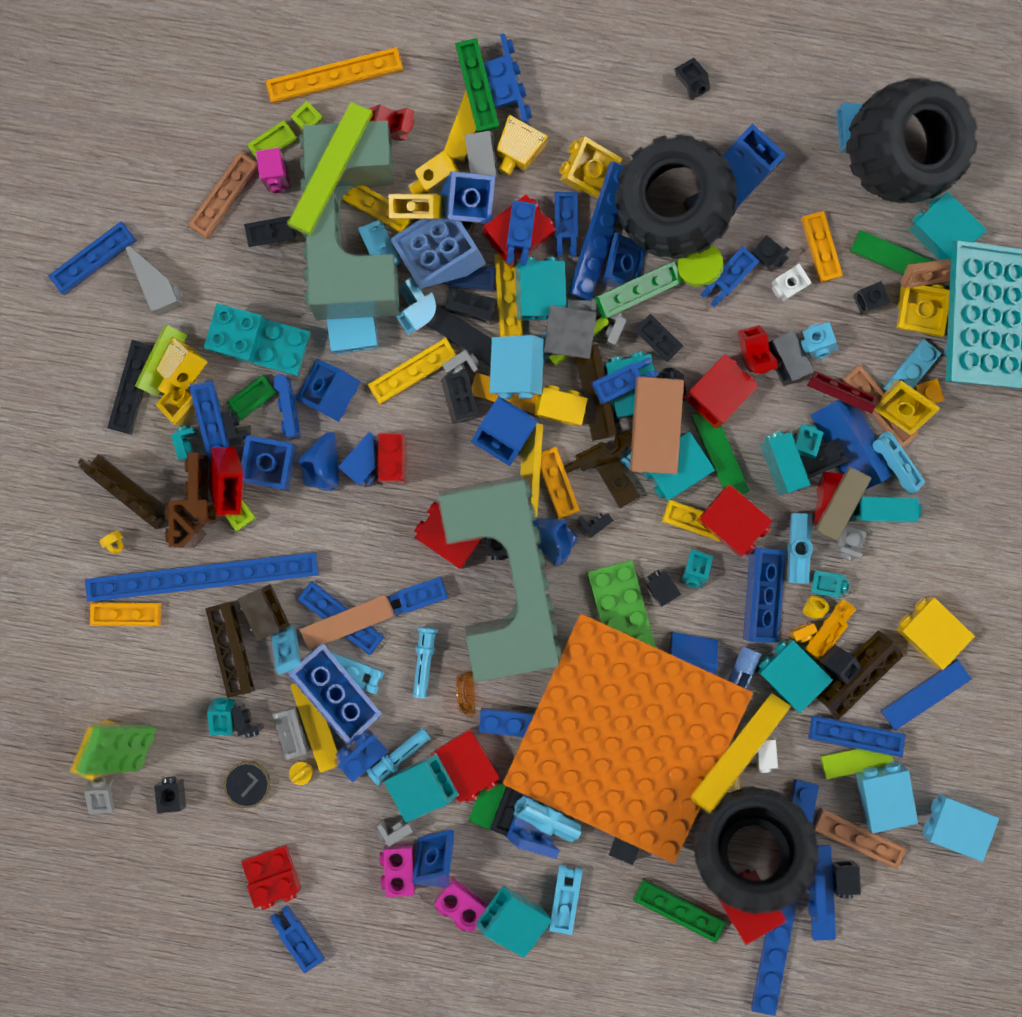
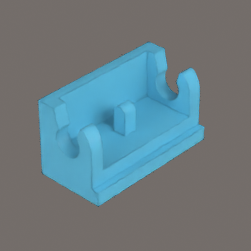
[358,220,402,267]

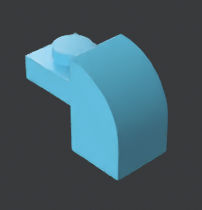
[396,277,436,335]

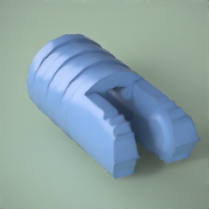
[728,646,762,689]

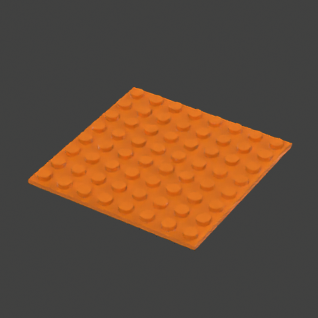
[503,613,753,864]

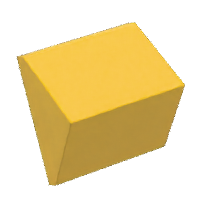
[155,379,199,427]
[874,380,940,435]

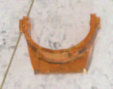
[456,670,476,717]

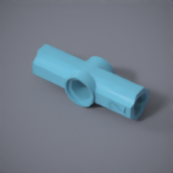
[787,513,813,584]
[514,796,581,843]

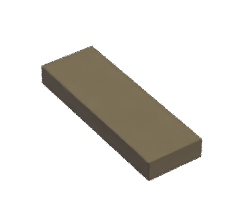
[815,467,871,541]

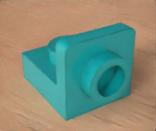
[794,424,824,459]
[171,425,199,463]
[680,549,713,589]
[811,570,849,599]
[207,697,235,735]

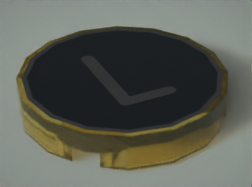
[223,761,271,808]

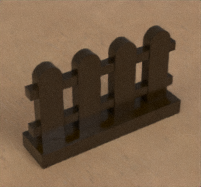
[77,454,166,529]

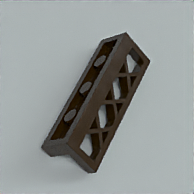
[575,344,617,442]
[205,601,255,698]
[816,630,903,720]

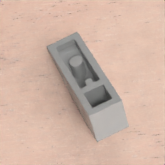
[126,246,183,316]

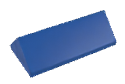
[810,400,894,490]
[743,548,786,643]
[288,643,382,746]

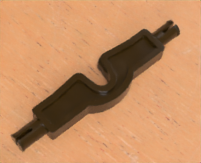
[564,429,633,474]

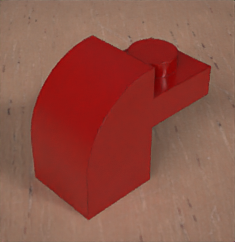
[369,104,414,141]
[738,325,778,374]
[812,471,844,524]

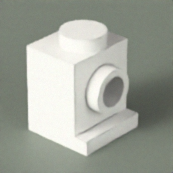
[772,264,812,302]
[751,736,778,773]

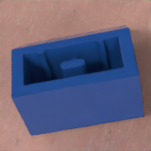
[471,396,539,466]

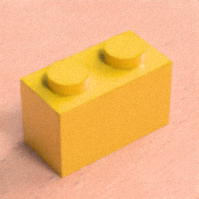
[389,194,442,219]
[533,385,588,426]

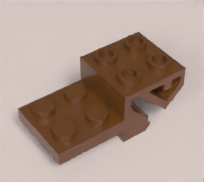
[165,453,217,548]

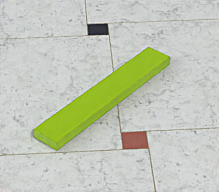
[288,102,373,236]

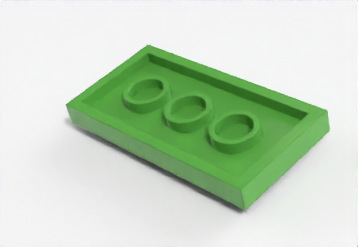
[587,560,656,647]
[75,725,157,775]

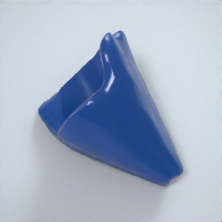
[298,432,339,491]
[532,518,577,567]

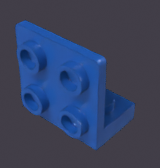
[334,729,388,783]
[506,794,562,859]

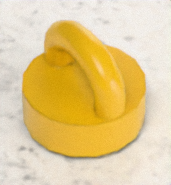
[99,530,124,554]
[803,596,829,619]
[289,761,313,785]

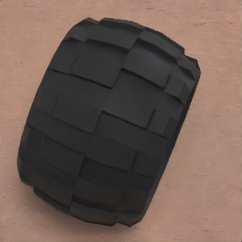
[846,78,978,204]
[615,134,737,259]
[694,786,819,914]

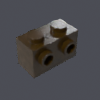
[238,584,290,641]

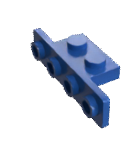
[484,33,533,126]
[807,845,836,941]

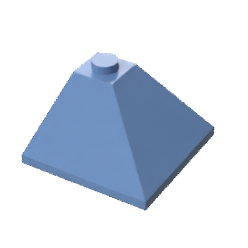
[390,205,486,289]

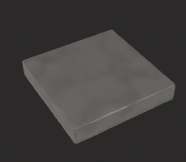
[543,305,597,359]

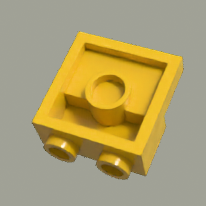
[559,136,623,199]
[896,285,950,337]

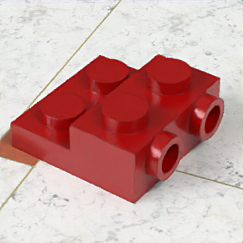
[241,844,302,910]

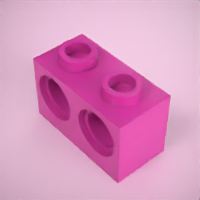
[256,148,291,194]
[380,843,416,897]
[434,877,489,934]

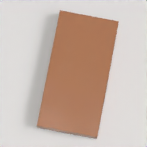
[630,377,684,474]

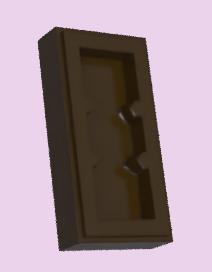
[596,460,640,509]

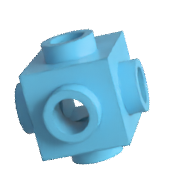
[801,322,839,359]

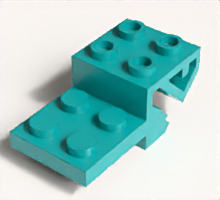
[204,303,311,377]

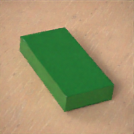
[227,374,278,421]
[468,781,506,830]

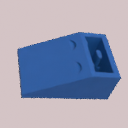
[723,123,786,209]

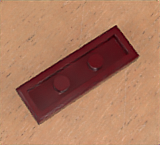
[807,371,879,414]

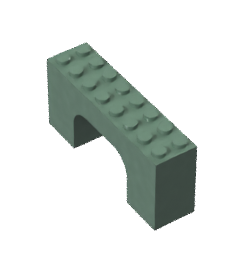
[300,121,400,320]
[438,475,562,682]

